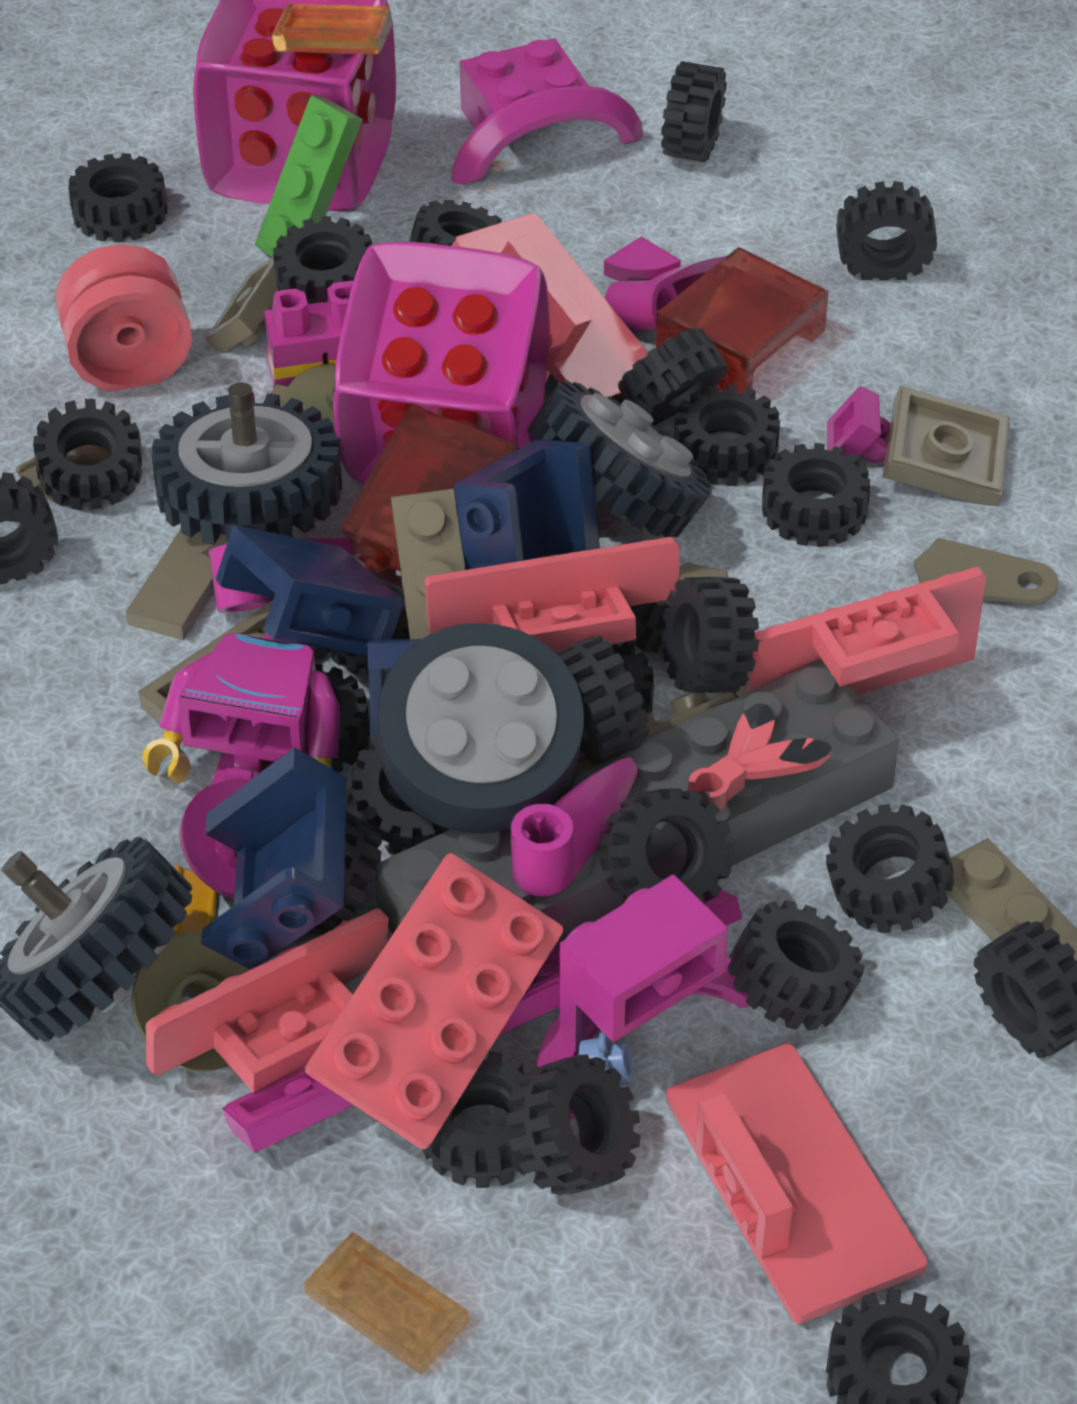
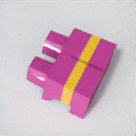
[264,280,354,389]

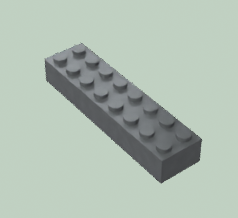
[374,659,899,950]

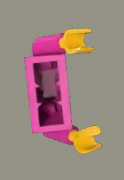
[142,632,341,783]

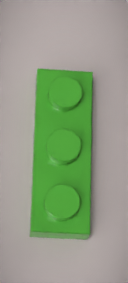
[254,95,363,257]

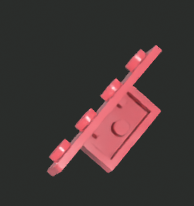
[424,537,680,653]
[146,908,389,1093]

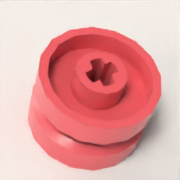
[55,244,192,391]

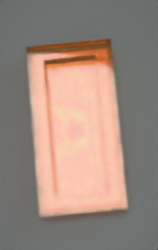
[272,4,393,54]
[304,1232,469,1376]

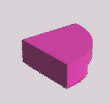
[603,236,681,281]

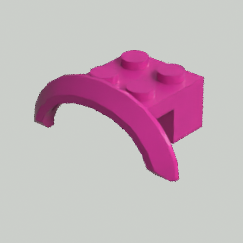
[451,38,643,185]
[537,874,750,1121]

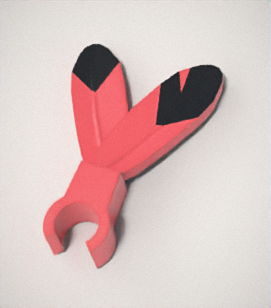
[688,703,832,814]

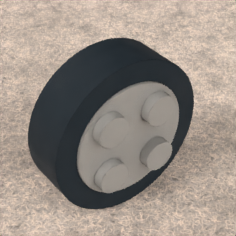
[378,623,584,833]

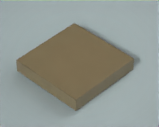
[882,386,1010,506]

